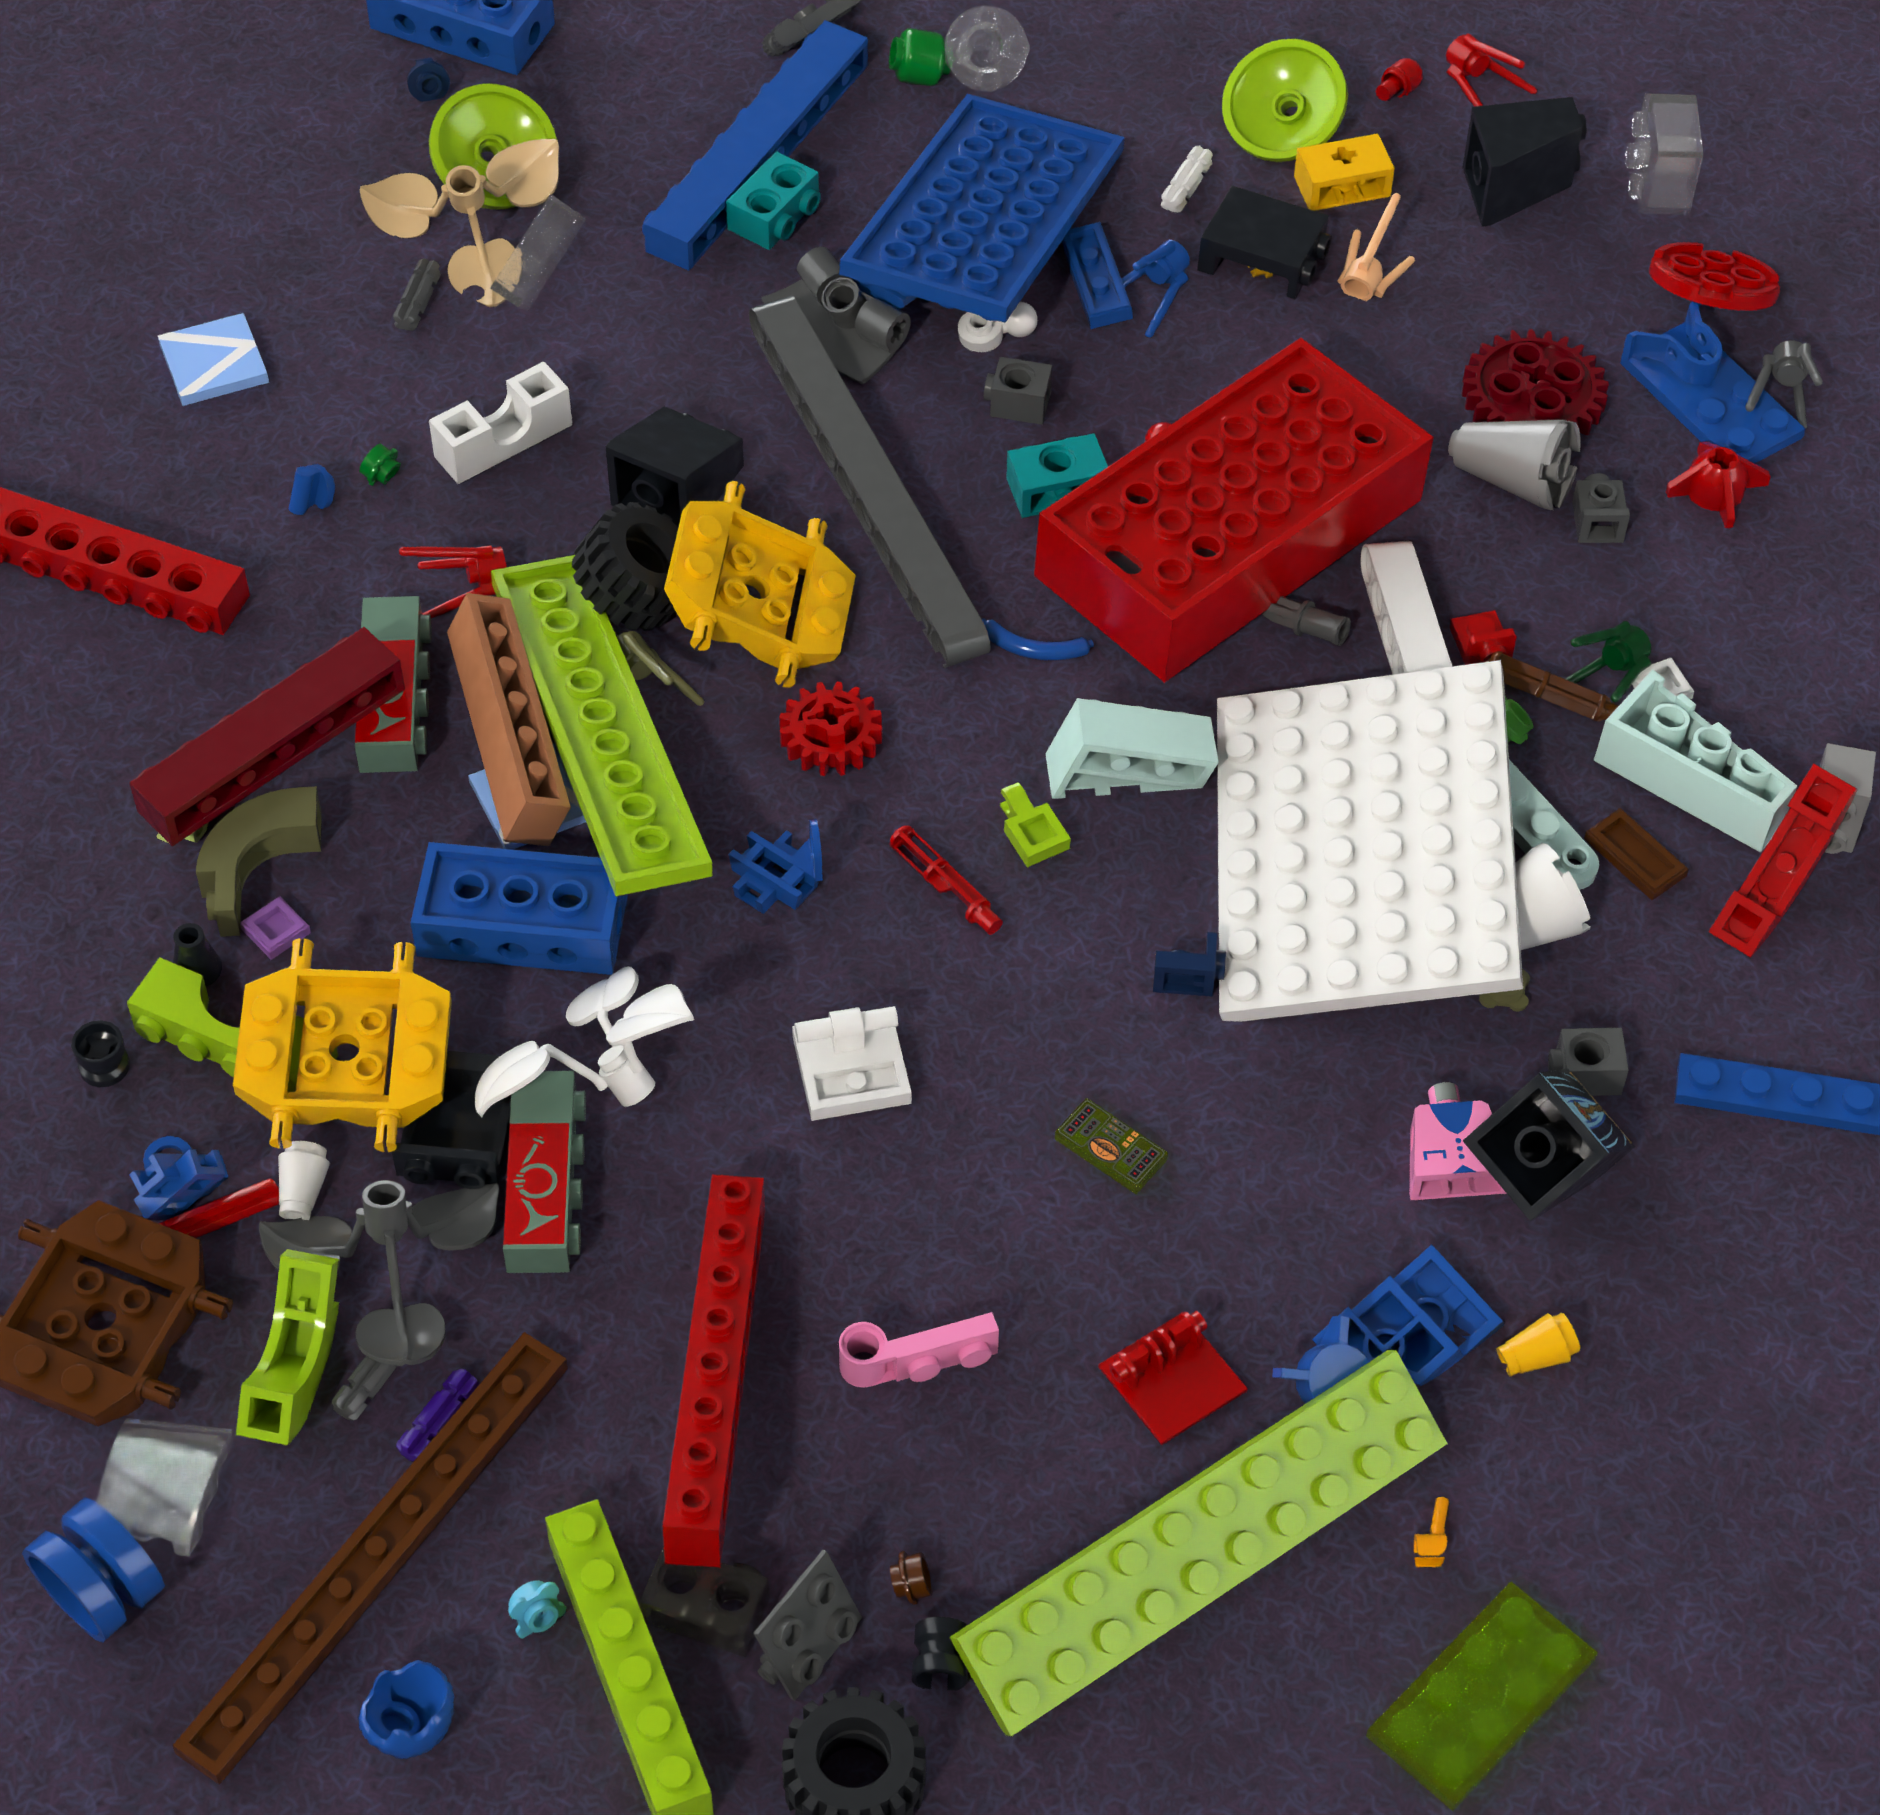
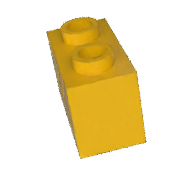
[1294,134,1395,211]

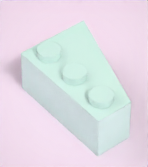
[1045,698,1219,799]

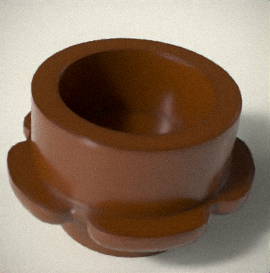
[890,1551,933,1605]

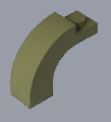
[196,786,322,937]

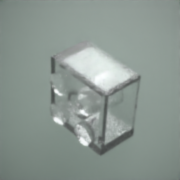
[1625,93,1703,215]

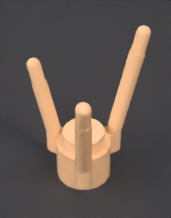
[1338,193,1415,301]

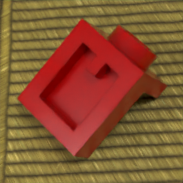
[1449,610,1517,665]

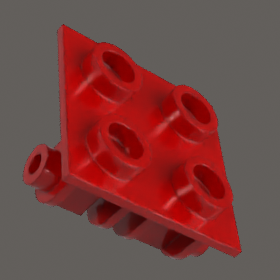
[1098,1311,1248,1445]

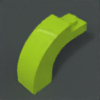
[236,1249,339,1445]

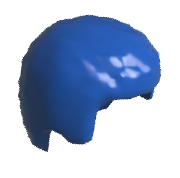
[358,1660,454,1759]

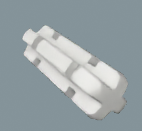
[1161,146,1213,213]

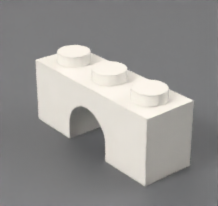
[429,362,572,484]

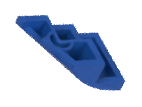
[1312,1244,1505,1386]

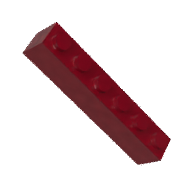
[129,627,405,847]

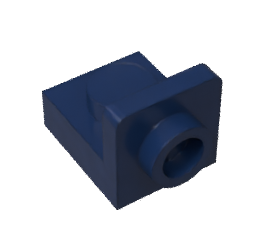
[1153,932,1226,997]

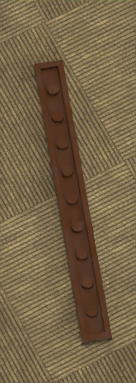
[172,1332,568,1785]

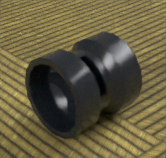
[71,1020,130,1088]
[912,1617,968,1691]

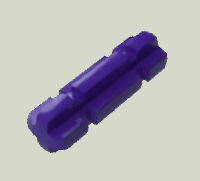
[396,1368,479,1462]

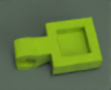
[1000,782,1071,867]

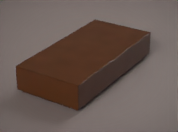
[1584,808,1689,900]

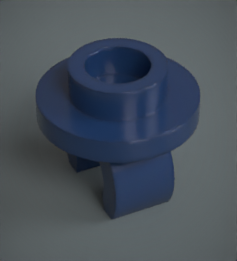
[407,58,450,102]

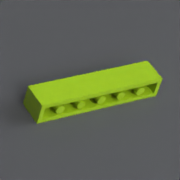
[545,1499,713,1815]

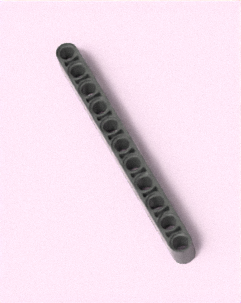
[749,295,990,668]

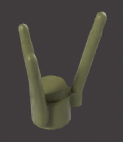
[617,631,704,706]

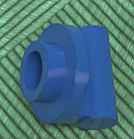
[289,464,335,515]

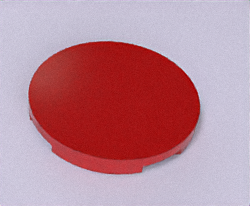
[1649,242,1780,311]

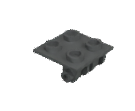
[754,1550,862,1701]

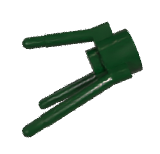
[1565,621,1651,702]

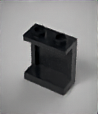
[1197,186,1332,299]
[392,1051,511,1189]

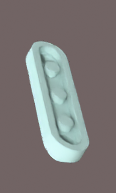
[1509,760,1599,890]

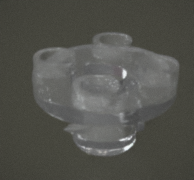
[944,5,1030,92]

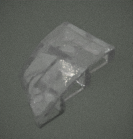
[97,1418,233,1556]

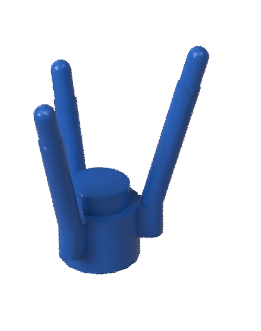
[1121,239,1190,337]

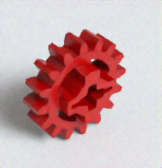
[779,681,882,776]

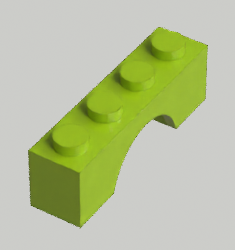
[127,957,339,1092]

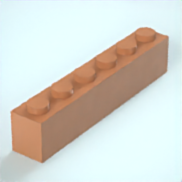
[447,593,571,846]

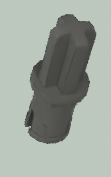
[1262,597,1351,646]

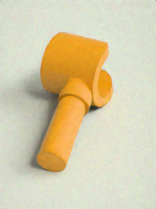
[1413,1497,1449,1567]

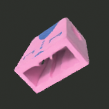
[1409,1082,1507,1200]

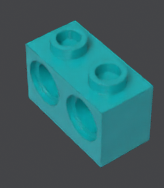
[726,151,821,250]

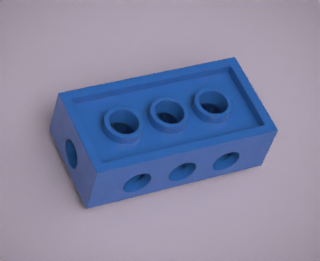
[366,0,555,75]
[410,842,628,975]

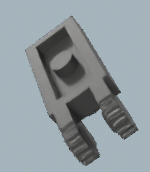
[762,0,864,57]

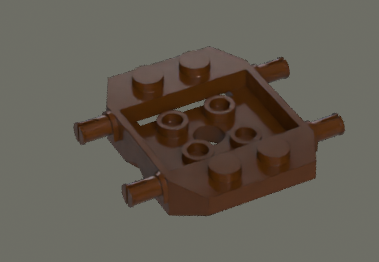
[0,1200,233,1426]

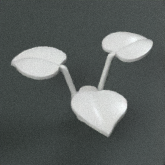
[475,966,694,1118]

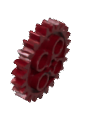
[1461,329,1609,436]

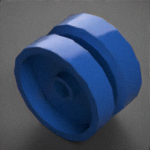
[22,1497,165,1643]

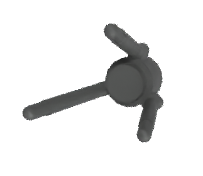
[1745,340,1823,429]

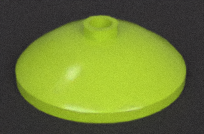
[1222,39,1348,162]
[429,84,557,209]

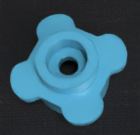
[508,1580,566,1639]

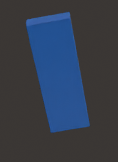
[1061,222,1133,329]

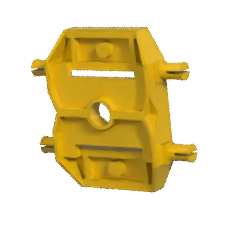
[664,481,856,688]
[233,938,452,1152]

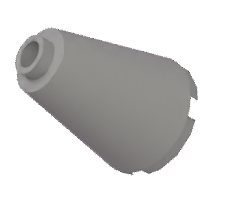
[1448,419,1581,510]

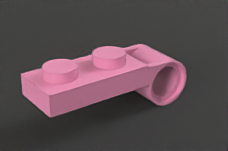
[839,1312,999,1387]

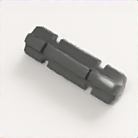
[393,258,441,331]
[332,1356,397,1421]

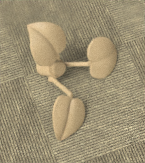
[360,139,559,307]

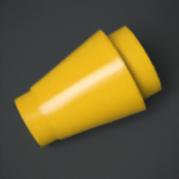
[1496,1313,1580,1377]

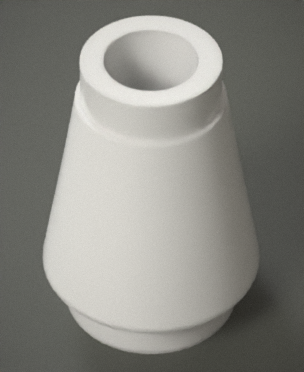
[278,1141,330,1220]

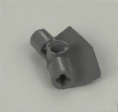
[761,247,911,384]

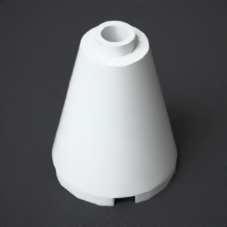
[1515,843,1591,950]

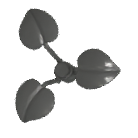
[259,1180,499,1366]

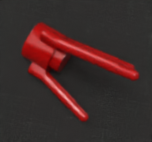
[1446,33,1537,107]
[399,545,507,618]

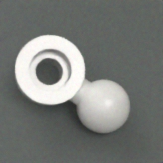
[958,302,1038,352]

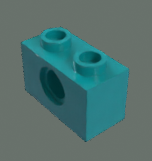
[1006,433,1108,518]

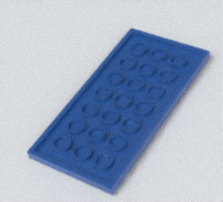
[839,93,1125,323]

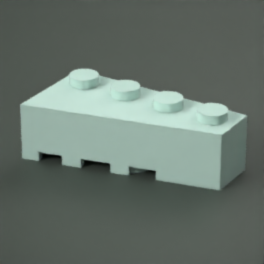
[1594,669,1797,853]

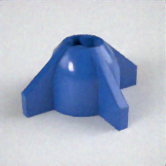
[1272,1316,1368,1404]

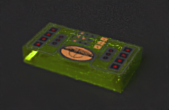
[1055,1098,1168,1194]

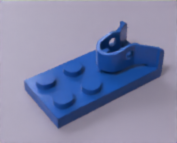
[1620,301,1805,464]

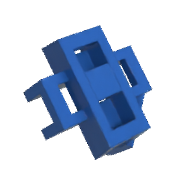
[728,819,823,914]
[129,1136,228,1220]

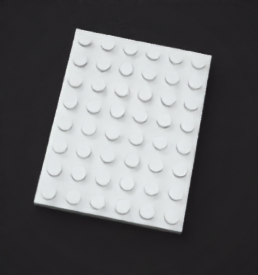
[1217,660,1523,1022]

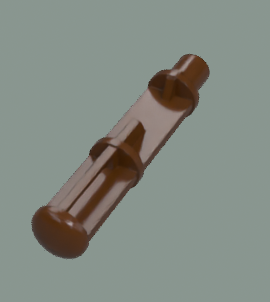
[1488,651,1619,722]

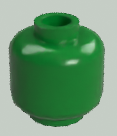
[889,28,953,86]

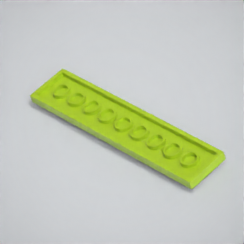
[491,555,712,896]
[950,1350,1447,1736]

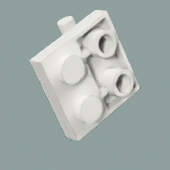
[792,1006,912,1121]

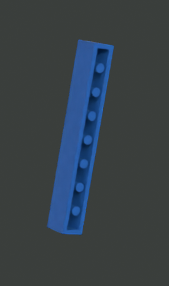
[642,20,868,271]

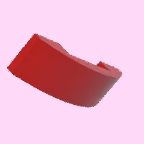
[1709,764,1858,958]

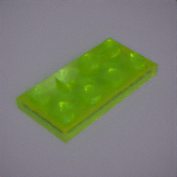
[1366,1581,1598,1811]

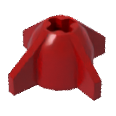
[1666,441,1771,528]

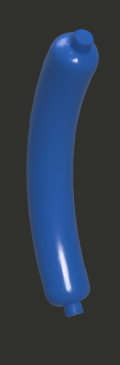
[982,619,1094,660]

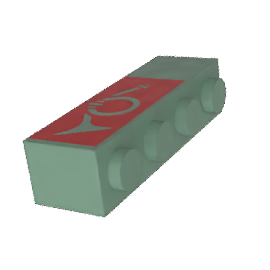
[355,596,432,773]
[503,1071,586,1273]

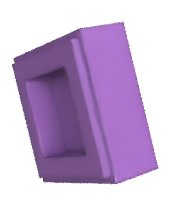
[240,896,311,960]

